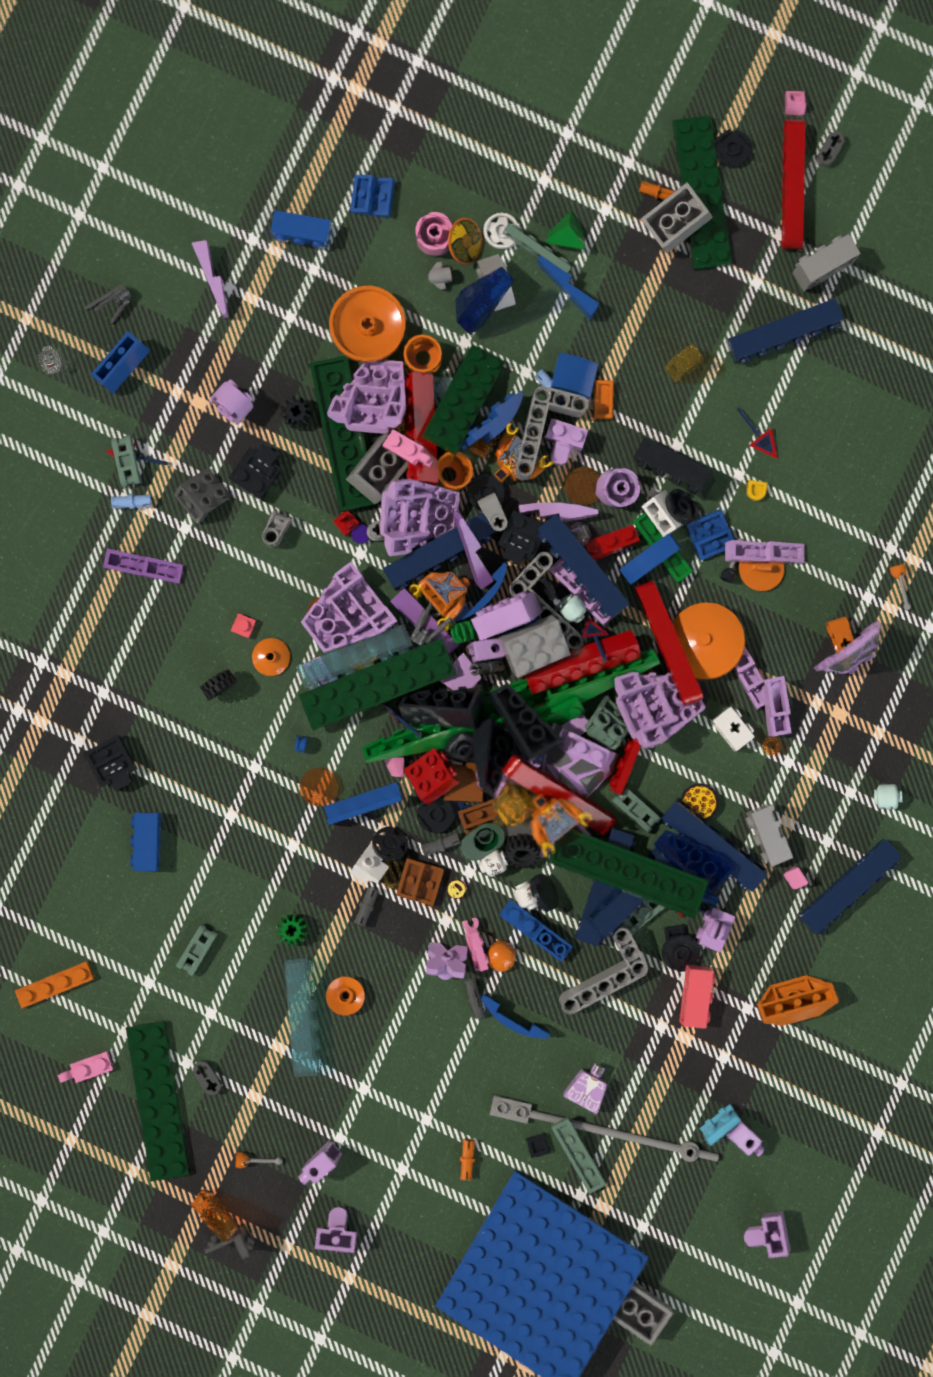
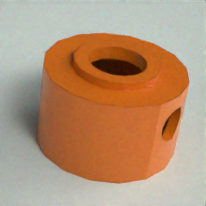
[404,334,442,374]
[435,452,473,491]

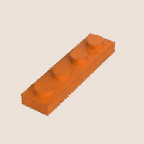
[15,961,95,1009]

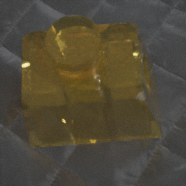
[664,343,705,383]
[493,780,538,828]

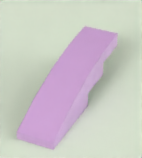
[518,503,599,522]
[549,559,614,627]
[733,647,765,710]

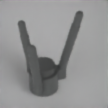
[84,284,131,324]
[410,602,451,646]

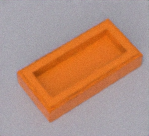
[593,380,614,419]

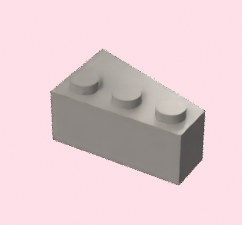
[745,804,793,867]

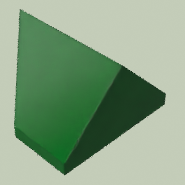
[546,210,586,249]

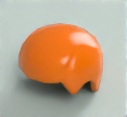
[487,940,516,972]

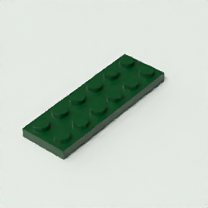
[421,344,505,456]

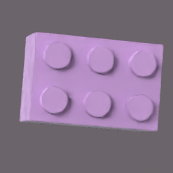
[471,591,542,641]

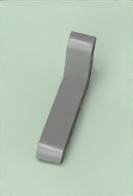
[515,386,589,480]
[509,552,583,650]
[559,923,648,1014]

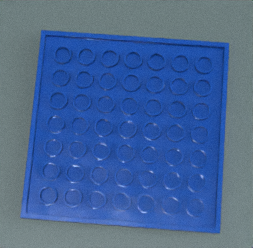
[435,1170,649,1377]

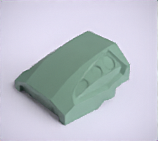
[585,695,629,750]

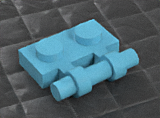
[700,1104,741,1145]

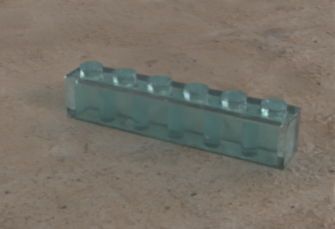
[296,624,413,690]
[284,956,322,1077]

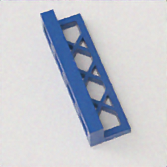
[324,782,403,825]

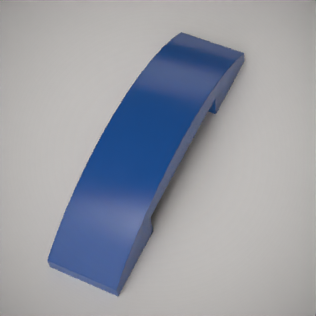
[453,563,507,623]
[481,992,550,1039]

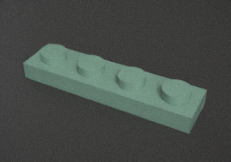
[502,223,571,273]
[551,1117,606,1194]

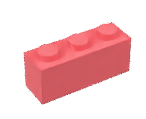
[679,965,715,1028]

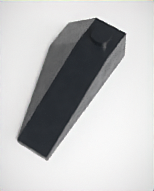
[472,718,516,796]

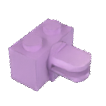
[545,419,588,466]
[696,907,735,953]
[315,1207,356,1253]
[744,1211,791,1258]

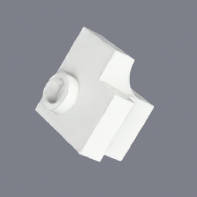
[350,843,389,884]

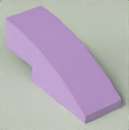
[764,676,791,736]

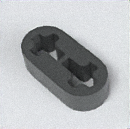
[817,131,844,167]
[193,1060,222,1095]

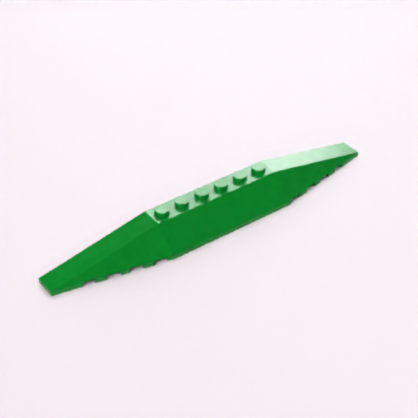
[362,649,660,763]

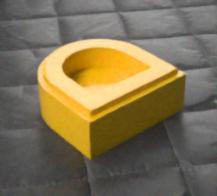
[746,480,768,501]

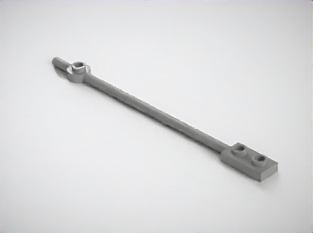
[490,1095,719,1162]

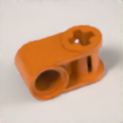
[826,616,854,653]

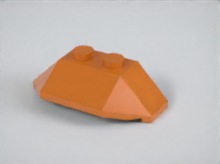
[757,975,839,1026]

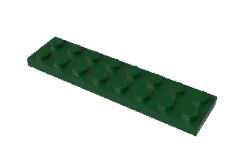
[672,115,732,270]
[310,356,378,512]
[299,638,456,731]
[548,829,709,919]
[126,1020,190,1182]

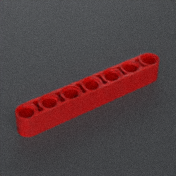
[781,120,805,250]
[635,580,703,706]
[502,754,618,835]

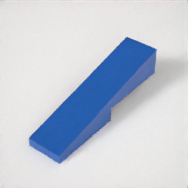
[537,256,600,320]

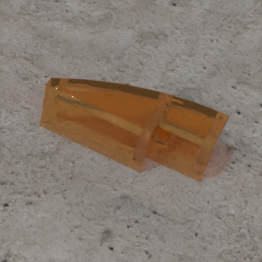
[191,1189,238,1243]

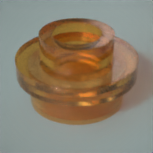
[762,736,782,755]

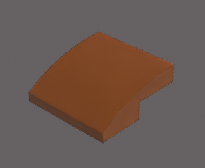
[444,762,483,802]
[458,799,507,838]
[396,858,445,906]

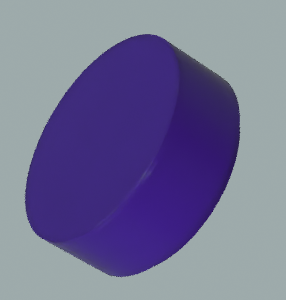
[351,524,369,544]

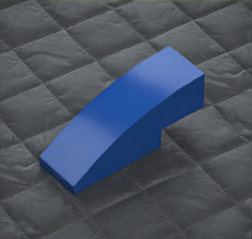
[619,533,681,585]

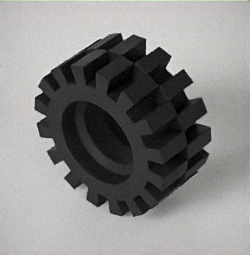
[200,669,237,701]
[505,834,540,869]

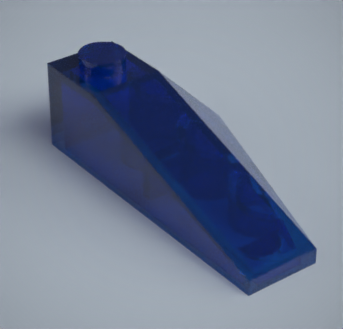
[455,266,515,335]
[653,830,736,897]

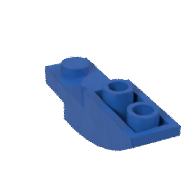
[464,391,524,447]
[499,899,573,962]

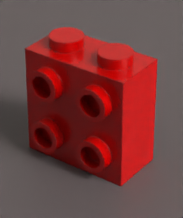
[404,748,459,805]

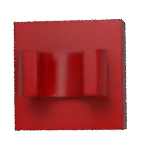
[333,510,360,537]

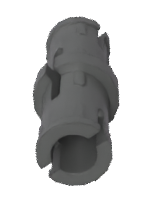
[470,659,504,676]
[421,832,461,856]
[354,887,379,927]
[464,978,486,1019]

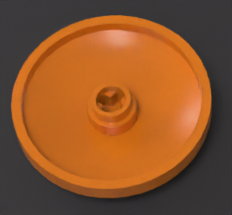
[329,286,406,363]
[672,603,745,680]

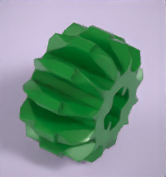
[450,620,479,644]
[276,914,308,946]

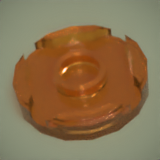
[564,467,600,505]
[299,768,338,806]

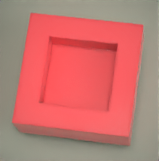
[231,613,257,638]

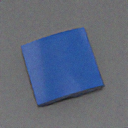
[350,175,395,218]
[550,353,598,399]
[686,509,734,560]

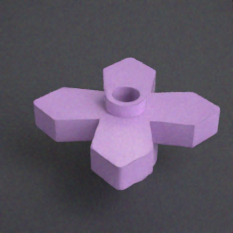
[426,942,468,980]

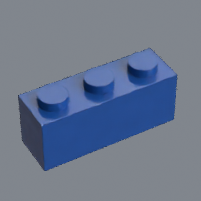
[270,210,332,249]
[91,331,150,394]
[130,812,161,871]

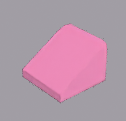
[785,91,806,115]
[384,757,404,777]
[783,867,808,889]

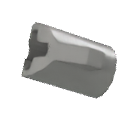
[428,262,452,290]

